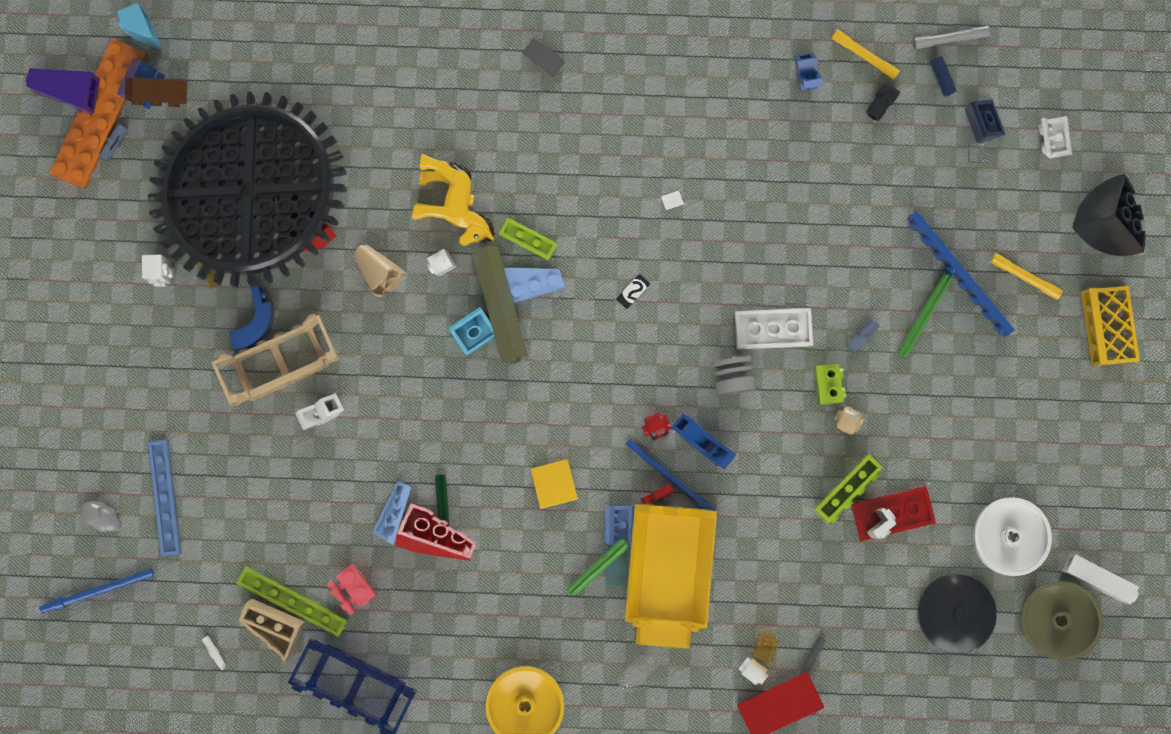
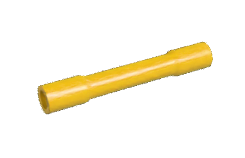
[831,29,900,80]
[990,253,1063,300]

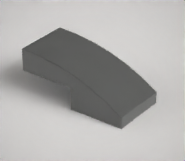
[522,38,565,77]

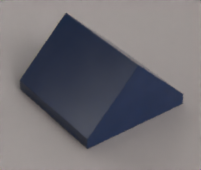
[965,100,1006,144]

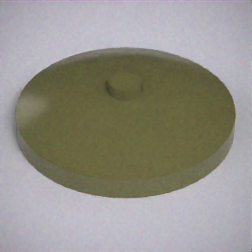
[1021,581,1103,661]

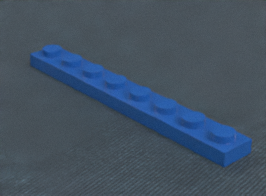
[908,211,1015,337]

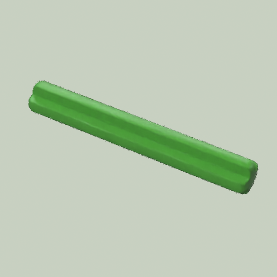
[567,539,629,596]

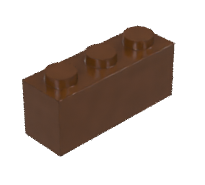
[125,77,187,107]

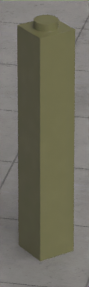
[472,246,528,365]

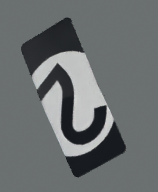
[616,274,650,309]

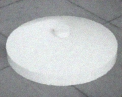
[973,498,1052,576]

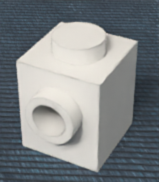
[427,249,456,276]

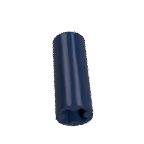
[929,56,957,97]

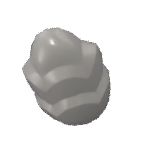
[80,501,121,533]

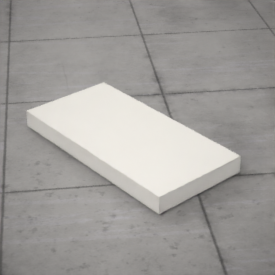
[734,308,813,350]

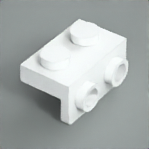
[1039,116,1072,159]
[867,508,896,539]

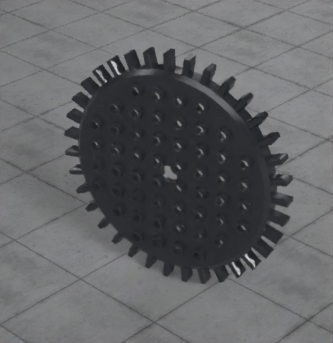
[148,92,347,288]

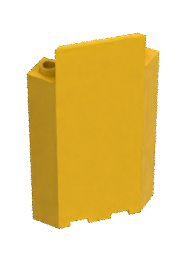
[625,504,717,649]

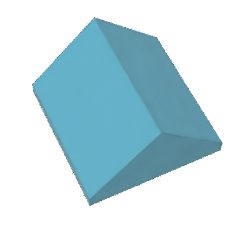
[448,307,495,356]

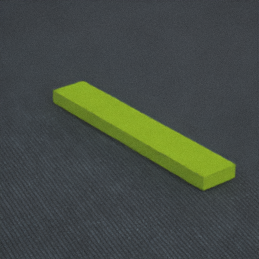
[236,566,348,637]

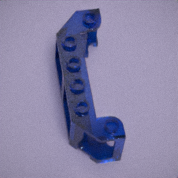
[288,638,417,734]

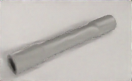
[913,25,990,49]

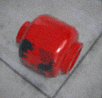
[642,412,672,441]

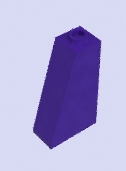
[26,68,100,115]

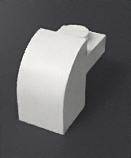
[295,393,344,430]

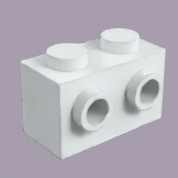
[142,255,174,287]

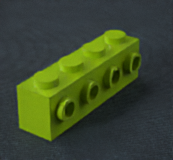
[812,454,883,524]

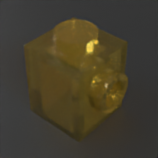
[751,631,779,663]

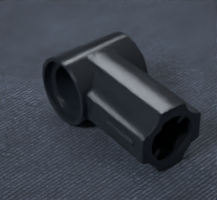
[865,81,901,122]

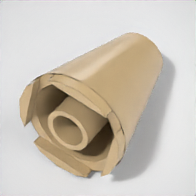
[354,245,404,297]

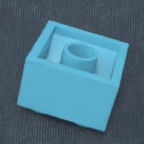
[117,3,162,49]

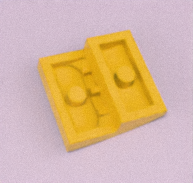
[531,459,578,509]

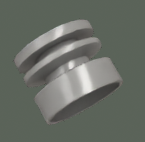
[711,356,756,396]

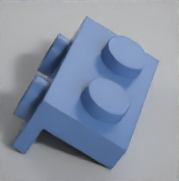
[604,505,635,545]

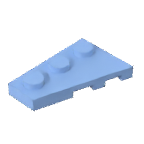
[504,268,565,304]
[372,480,411,545]

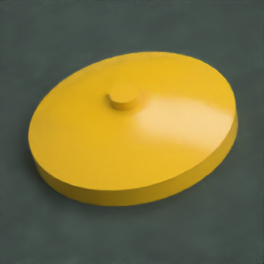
[486,666,564,734]

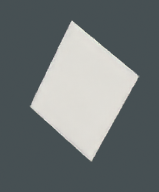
[661,190,684,210]

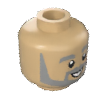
[834,406,864,435]

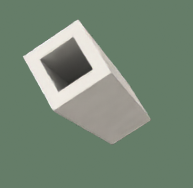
[1062,554,1139,604]

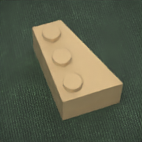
[239,599,305,662]

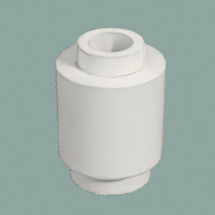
[738,657,768,685]

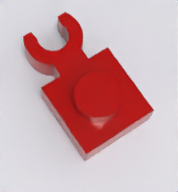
[640,484,673,504]

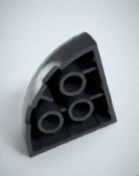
[1073,174,1146,256]

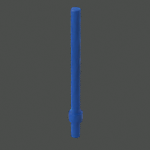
[626,439,718,515]
[39,569,154,613]

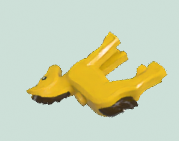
[412,154,495,246]

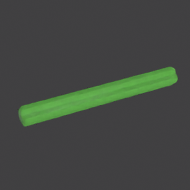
[897,274,953,358]

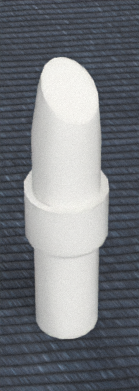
[201,636,225,670]

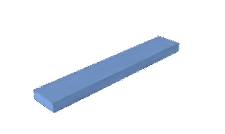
[148,439,182,557]

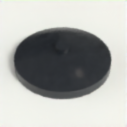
[917,574,997,653]

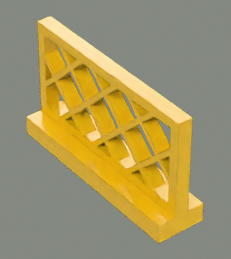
[1081,286,1140,367]

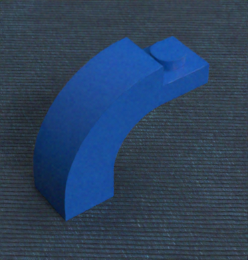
[229,285,274,352]
[671,413,736,470]

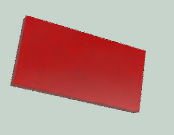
[851,486,936,541]
[737,671,825,734]

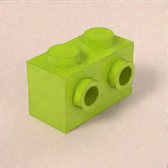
[813,363,846,406]

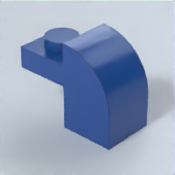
[794,53,823,90]

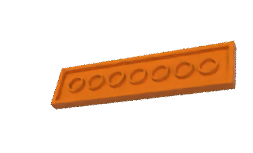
[49,38,148,190]

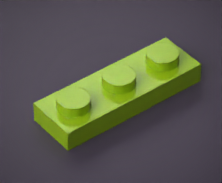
[499,217,558,261]

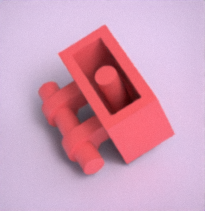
[326,564,378,615]

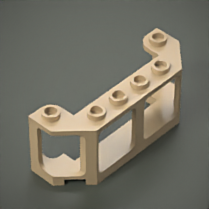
[211,314,340,406]

